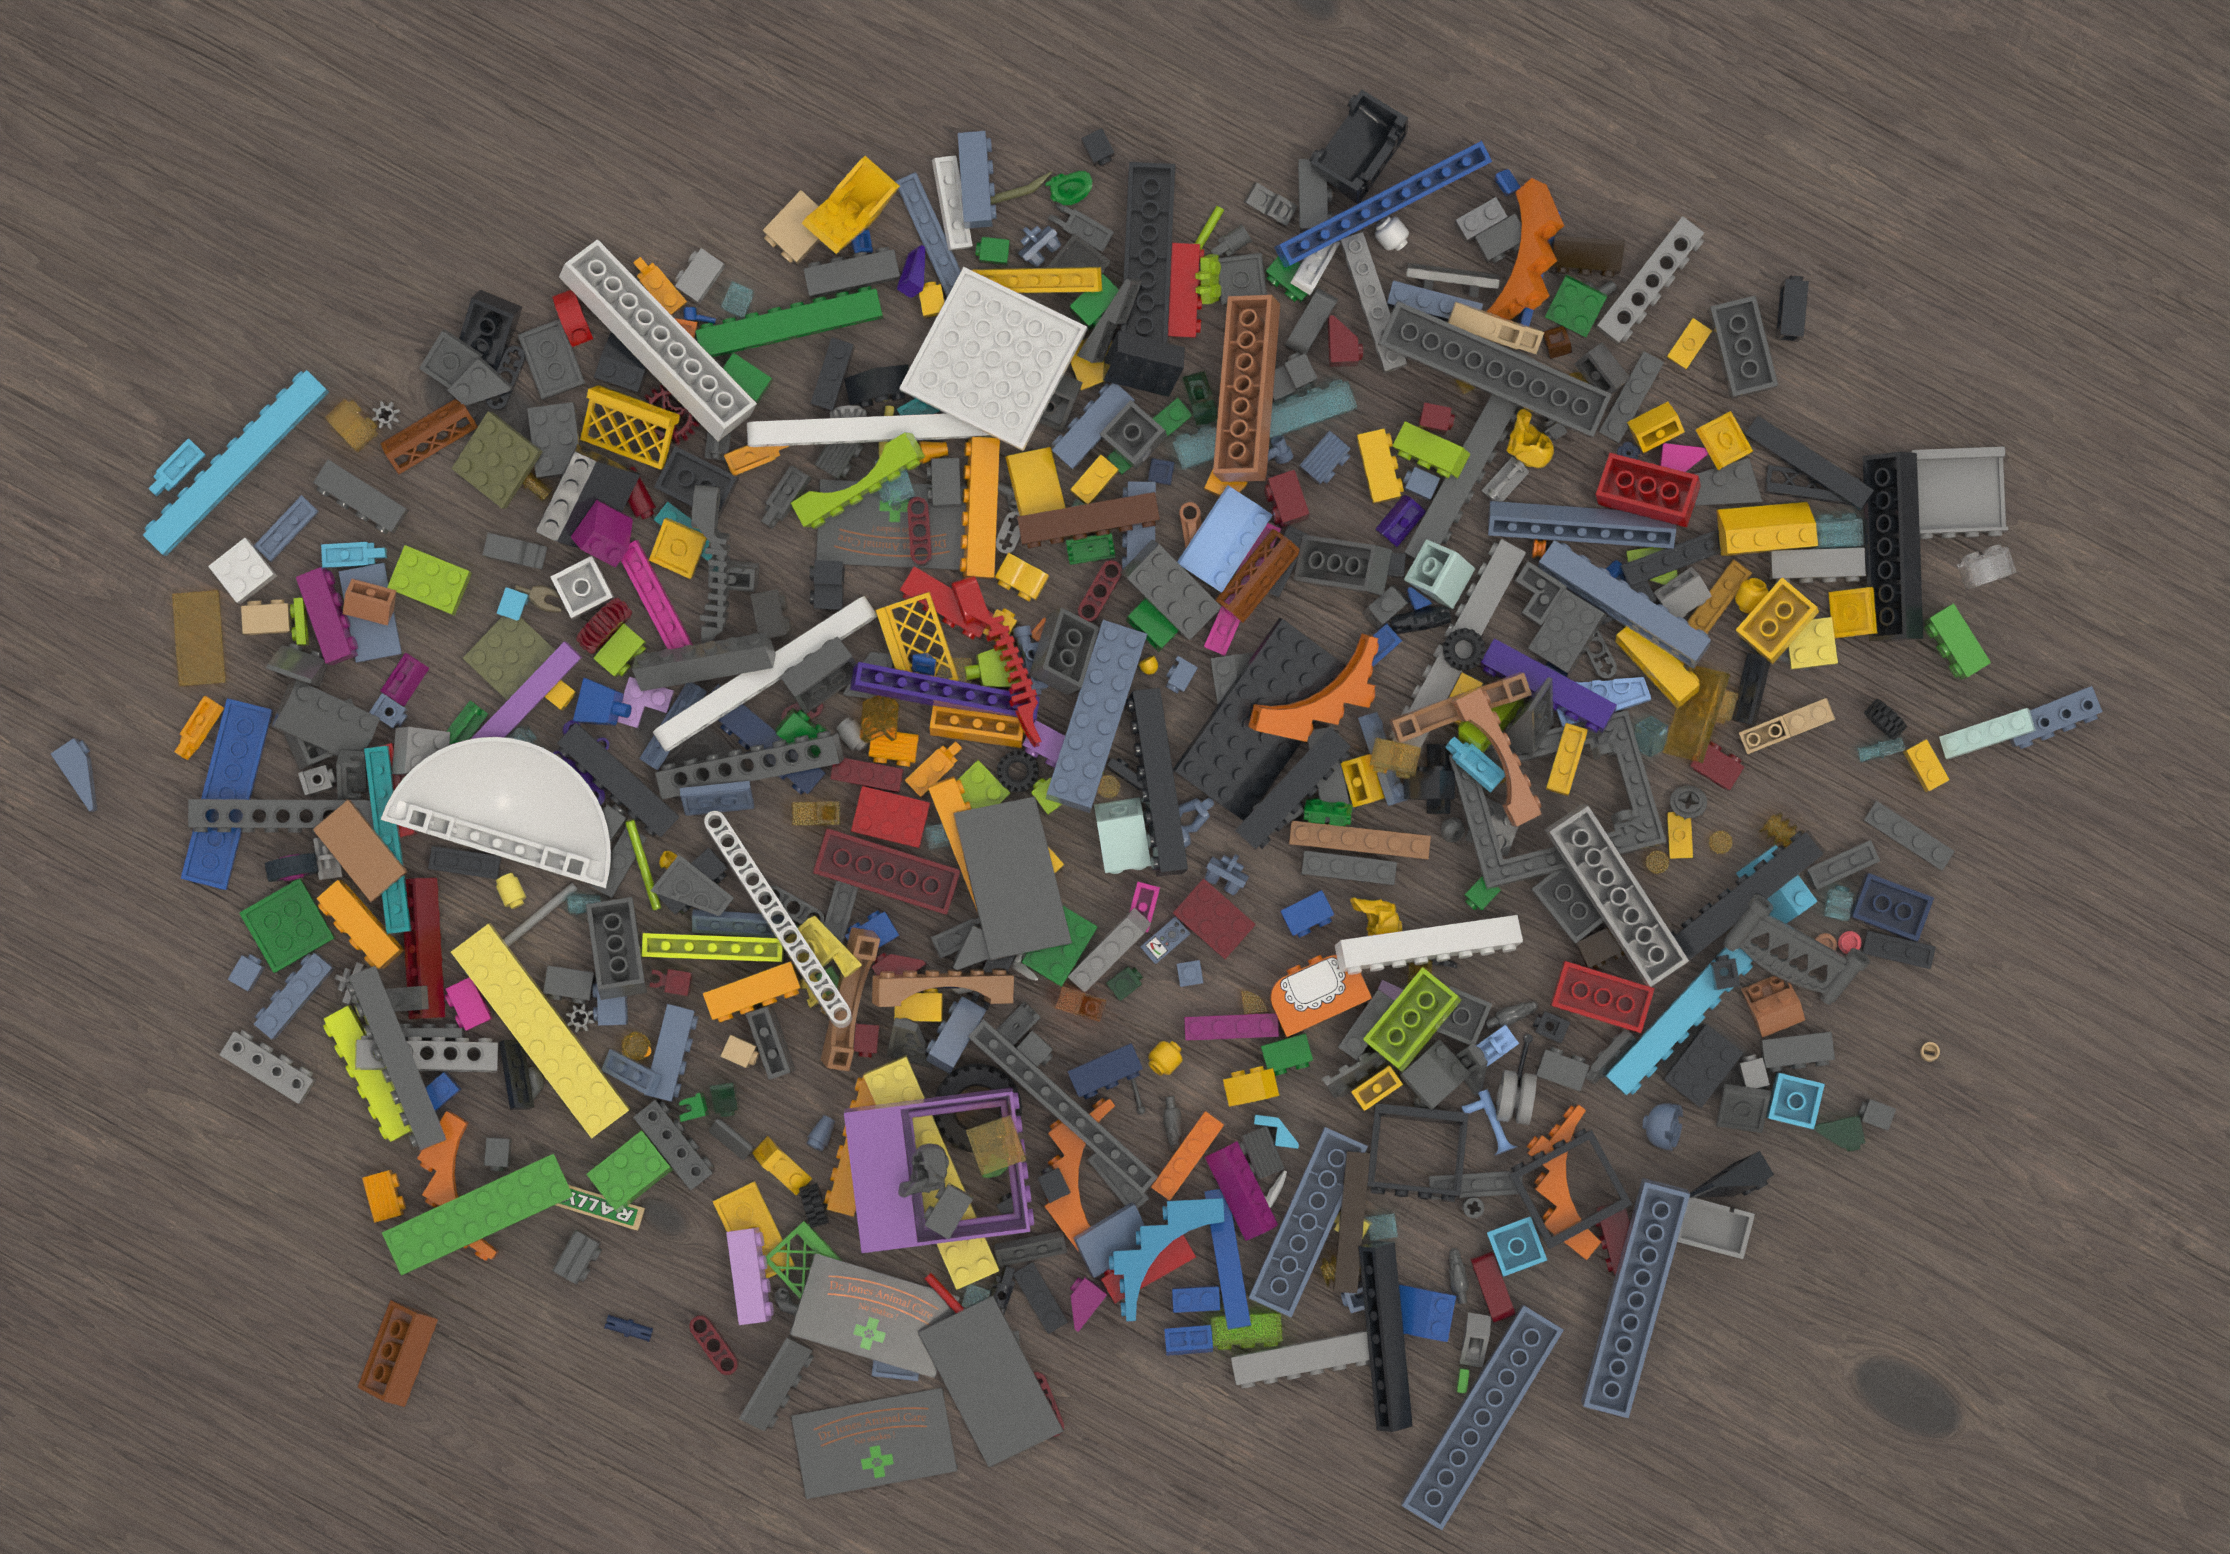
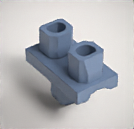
[1017,226,1061,267]
[1205,854,1249,895]

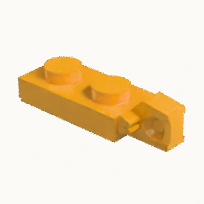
[633,257,687,316]
[724,444,789,476]
[174,696,224,760]
[905,741,962,797]

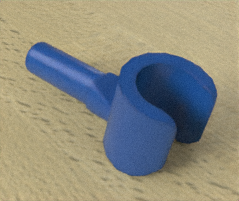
[684,307,716,324]

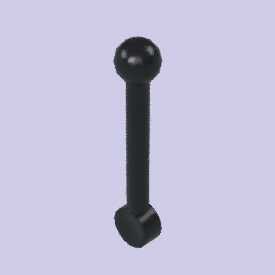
[1517,1034,1533,1082]

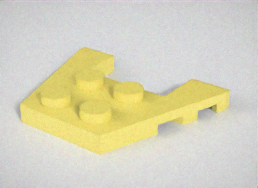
[785,916,862,1008]

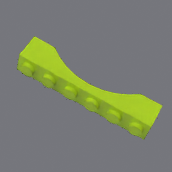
[791,432,925,529]

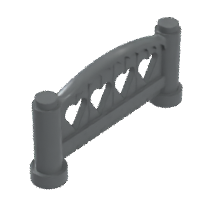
[1723,894,1870,1005]

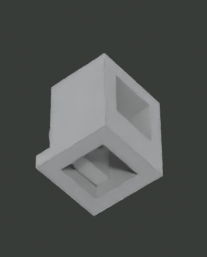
[298,765,336,796]

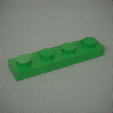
[1107,398,1193,475]

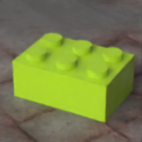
[387,545,472,616]

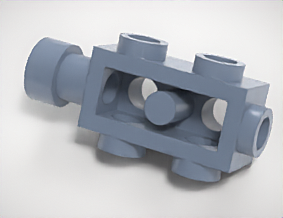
[1012,626,1048,696]

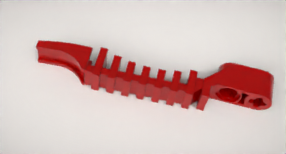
[951,576,1042,748]

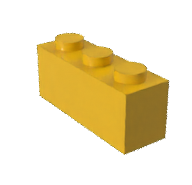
[1356,429,1404,504]

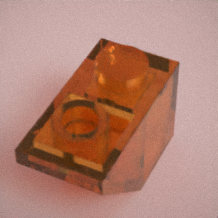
[1056,986,1107,1022]

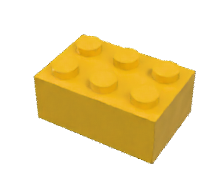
[1736,578,1819,664]

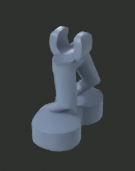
[1178,797,1214,848]

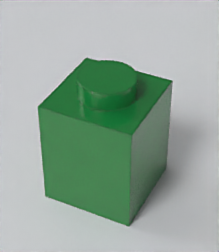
[975,237,1010,266]
[1464,876,1501,911]

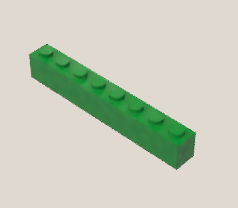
[695,286,883,358]

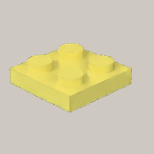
[1788,617,1838,670]

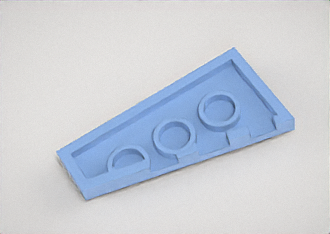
[1556,677,1651,727]

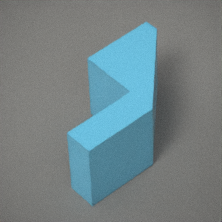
[1254,1114,1299,1149]

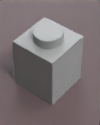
[1738,1054,1770,1088]

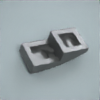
[1244,182,1298,226]

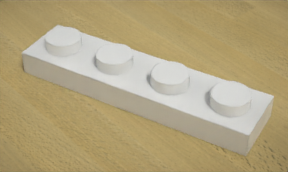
[932,156,973,251]

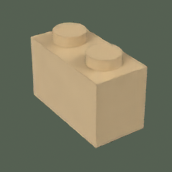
[241,600,292,635]
[721,1035,760,1068]

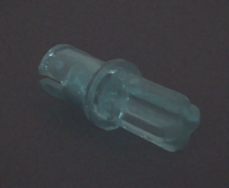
[1857,738,1905,763]

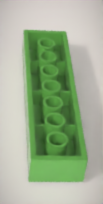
[382,1154,573,1276]

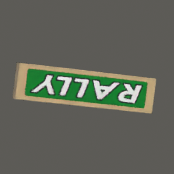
[556,1184,645,1231]

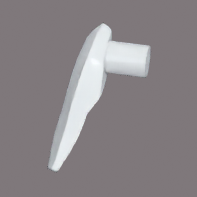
[1011,953,1038,980]
[1264,1170,1287,1208]

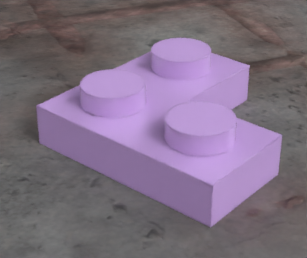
[618,677,674,728]

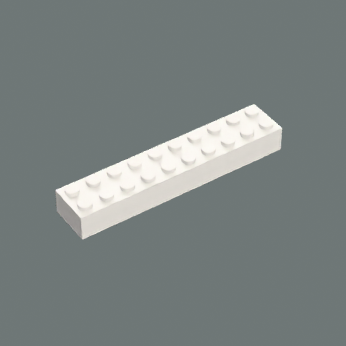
[559,239,757,441]

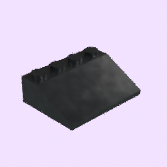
[536,444,640,549]

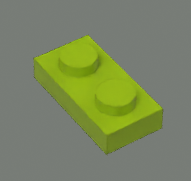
[290,598,309,646]

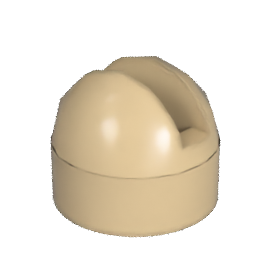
[1920,1042,1940,1062]

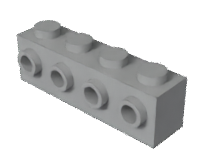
[220,1030,316,1104]

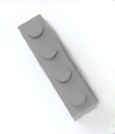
[1769,548,1866,584]
[1068,908,1151,993]

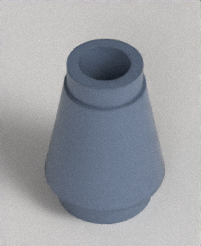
[806,1115,836,1152]

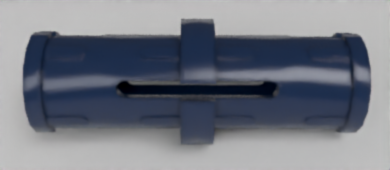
[604,1314,653,1342]

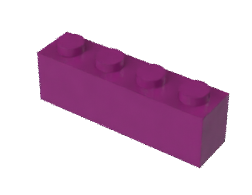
[296,567,358,665]
[1184,1013,1279,1041]
[1205,1141,1278,1241]

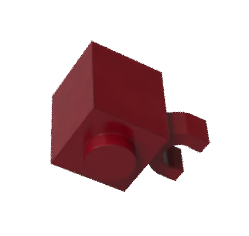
[649,969,693,996]

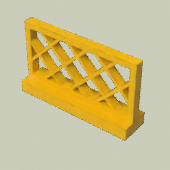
[580,385,680,470]
[876,592,959,681]

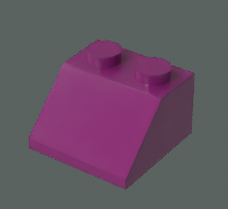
[571,500,633,568]
[1070,1276,1107,1332]

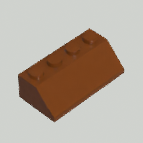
[357,1300,438,1407]

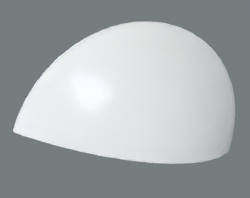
[381,737,611,888]

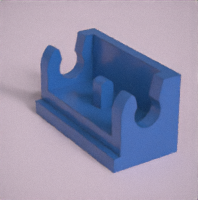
[1164,1325,1213,1356]

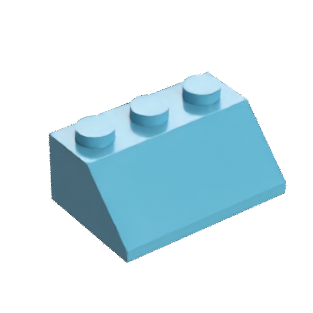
[1736,845,1818,923]

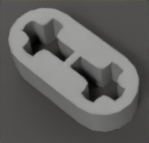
[996,511,1021,554]

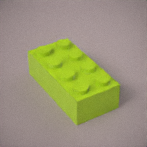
[1363,967,1462,1072]

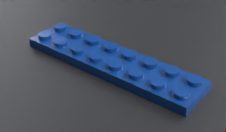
[181,698,273,890]

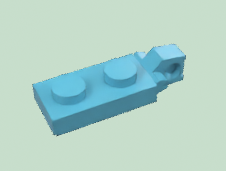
[149,439,206,496]
[321,542,387,568]
[1445,737,1505,793]

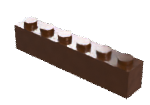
[1017,492,1160,549]

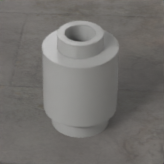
[836,717,870,752]

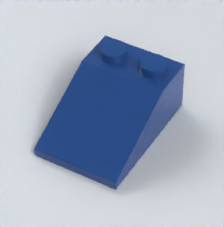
[1399,1284,1456,1342]

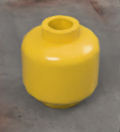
[1735,578,1769,614]
[1148,1041,1182,1076]

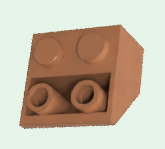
[1741,976,1805,1038]

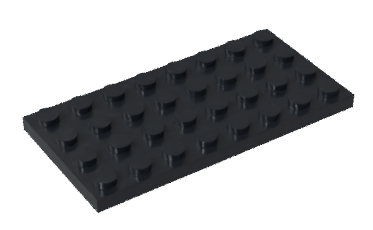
[1173,617,1346,821]

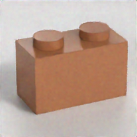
[343,579,397,626]

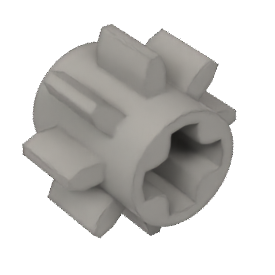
[372,401,401,430]
[566,1004,595,1032]

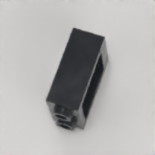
[1775,276,1809,342]

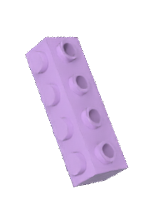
[726,1227,774,1325]

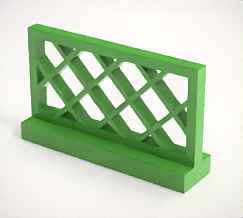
[766,1220,842,1299]

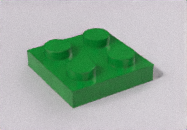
[1545,275,1608,337]

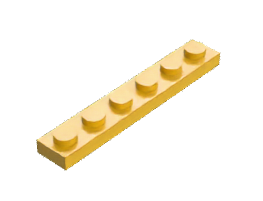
[971,267,1102,293]

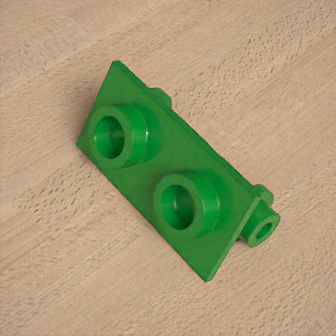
[446,700,488,745]
[1304,799,1353,827]

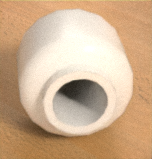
[1375,216,1409,251]

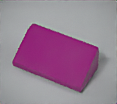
[380,652,429,706]

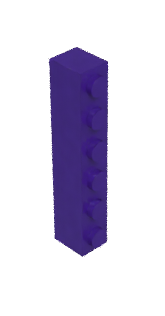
[1480,639,1617,733]

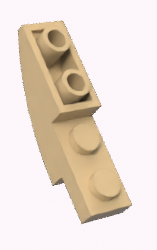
[1448,302,1544,354]
[1739,698,1835,754]

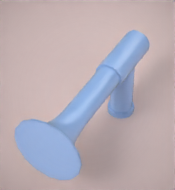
[1462,1089,1517,1155]

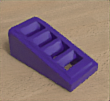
[897,245,925,298]

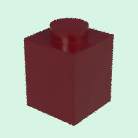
[854,1023,880,1058]

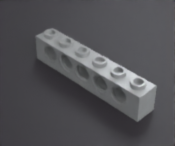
[1596,216,1704,345]
[1340,232,1407,374]
[355,1036,498,1073]

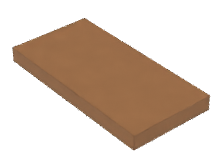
[313,800,407,902]

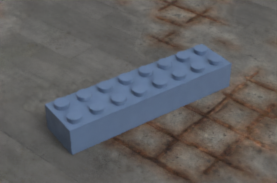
[1046,620,1147,813]
[1248,1127,1368,1317]

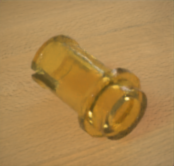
[522,473,552,502]

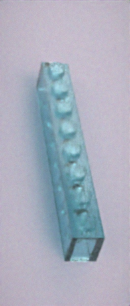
[1173,379,1357,470]

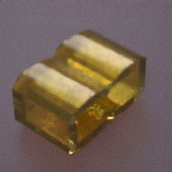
[324,399,378,453]
[1369,738,1421,779]

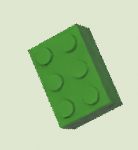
[1924,603,1991,680]
[586,1130,673,1213]

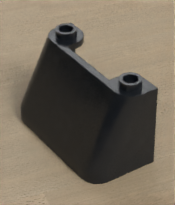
[1309,89,1408,204]

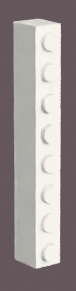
[1335,915,1523,975]

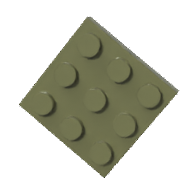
[451,411,543,509]
[463,616,556,701]

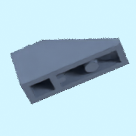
[51,738,97,812]

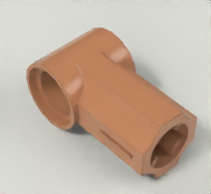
[1179,502,1202,549]

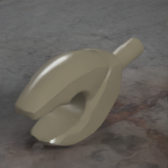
[515,585,562,613]

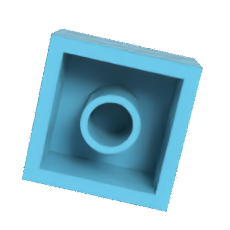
[1766,1073,1825,1129]
[1487,1216,1547,1277]

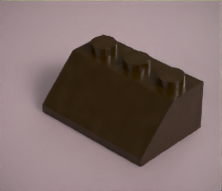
[1550,235,1625,278]

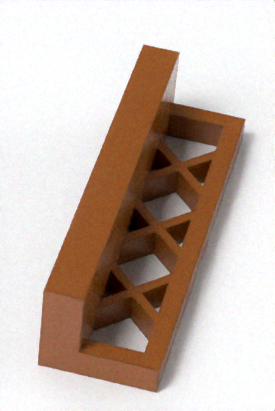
[380,399,478,475]
[1215,529,1300,623]

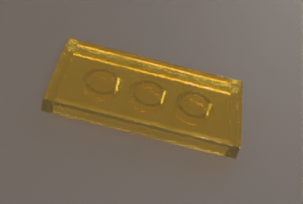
[172,590,226,687]
[1663,666,1730,763]

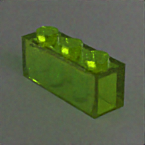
[1211,1312,1283,1350]

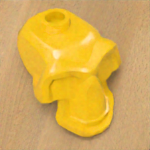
[1506,409,1554,469]
[1350,897,1402,936]

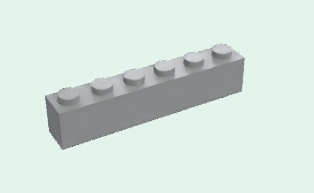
[1231,1330,1370,1388]

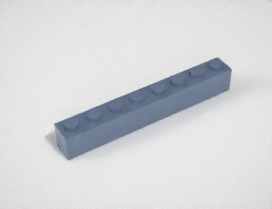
[1488,501,1676,549]
[1538,540,1711,669]

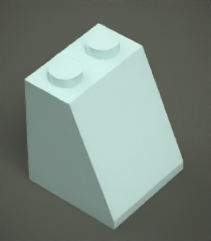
[1404,539,1475,609]
[1094,797,1151,874]

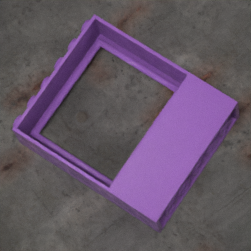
[844,1088,1034,1253]

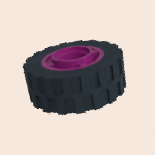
[264,853,319,882]

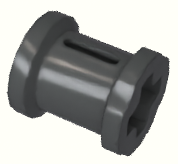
[1462,1197,1484,1219]

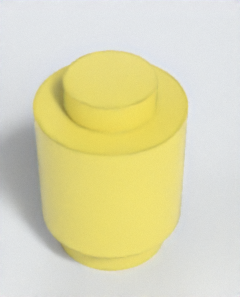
[496,873,526,909]

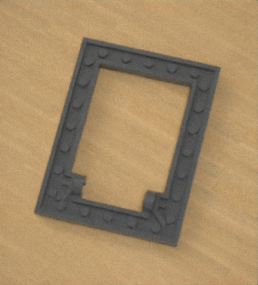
[1448,710,1666,890]

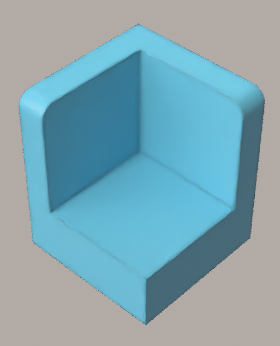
[497,587,529,621]

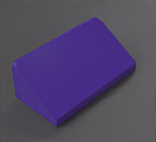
[1376,494,1426,547]

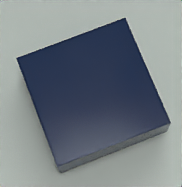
[1148,458,1175,486]

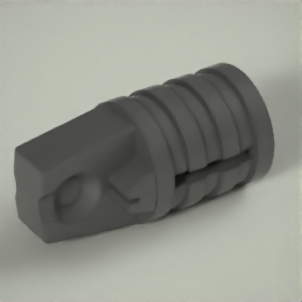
[1210,224,1252,258]

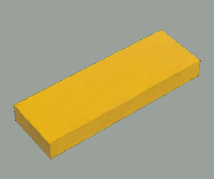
[1546,723,1588,796]

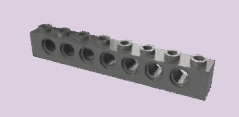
[655,730,844,799]
[188,799,374,833]

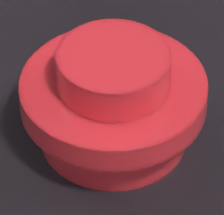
[1838,931,1862,954]

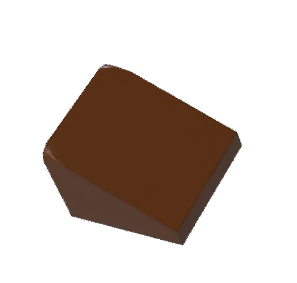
[1543,326,1572,359]

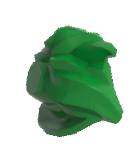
[1045,171,1093,205]

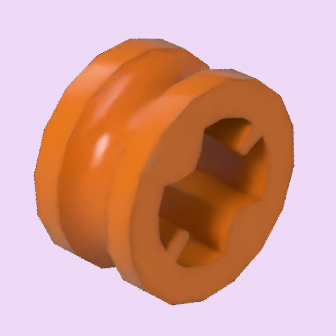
[1532,539,1546,560]

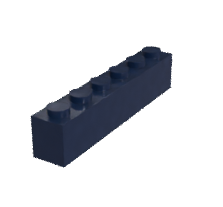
[710,684,826,795]

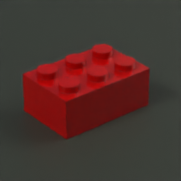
[851,786,931,849]

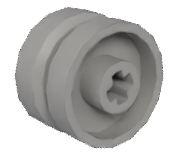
[1496,1070,1537,1125]

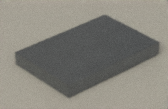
[518,319,586,400]

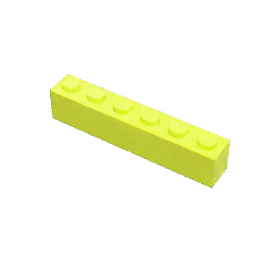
[642,933,784,962]
[323,1005,411,1142]

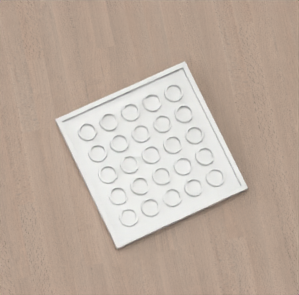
[899,267,1088,451]

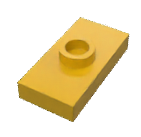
[1667,318,1712,370]
[1667,812,1693,859]

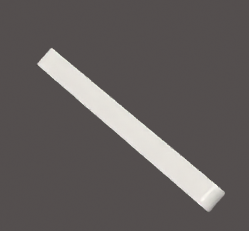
[747,414,993,447]
[653,596,877,752]
[704,811,852,1028]

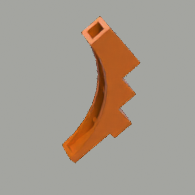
[1486,178,1564,320]
[1248,633,1379,742]
[1044,1098,1115,1251]
[1526,1104,1601,1260]
[417,1111,499,1261]

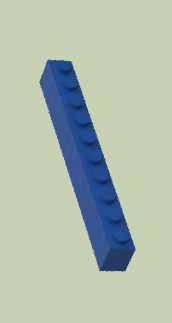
[1274,141,1492,268]

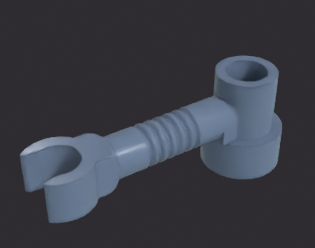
[1268,436,1293,464]

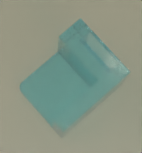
[721,281,755,318]
[1634,716,1668,757]
[1366,1213,1398,1241]

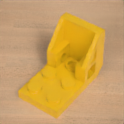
[801,156,900,254]

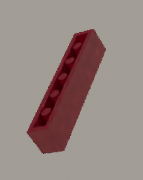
[404,878,445,1019]

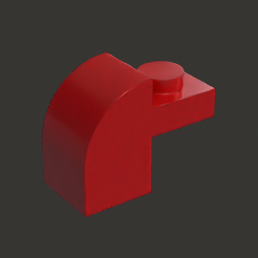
[552,290,593,347]

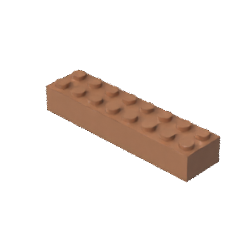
[1213,295,1280,482]

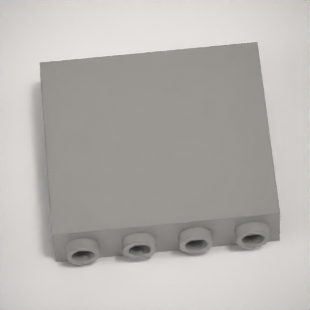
[1910,447,2008,539]

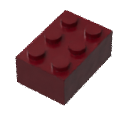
[1264,470,1309,528]
[1172,878,1256,960]

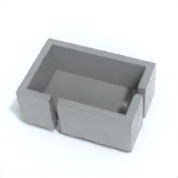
[1677,1198,1755,1259]

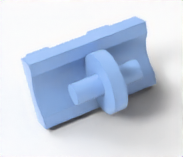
[1476,1025,1519,1066]

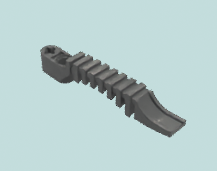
[691,485,731,644]

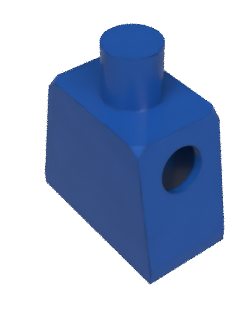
[573,678,632,725]

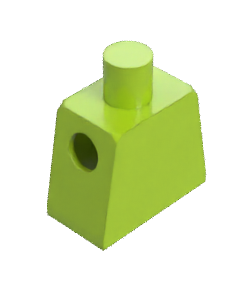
[964,644,1019,688]

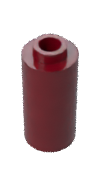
[627,467,657,520]

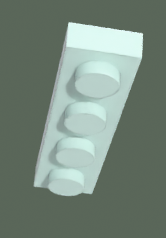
[1939,708,2036,759]

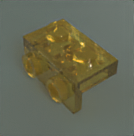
[860,695,899,743]

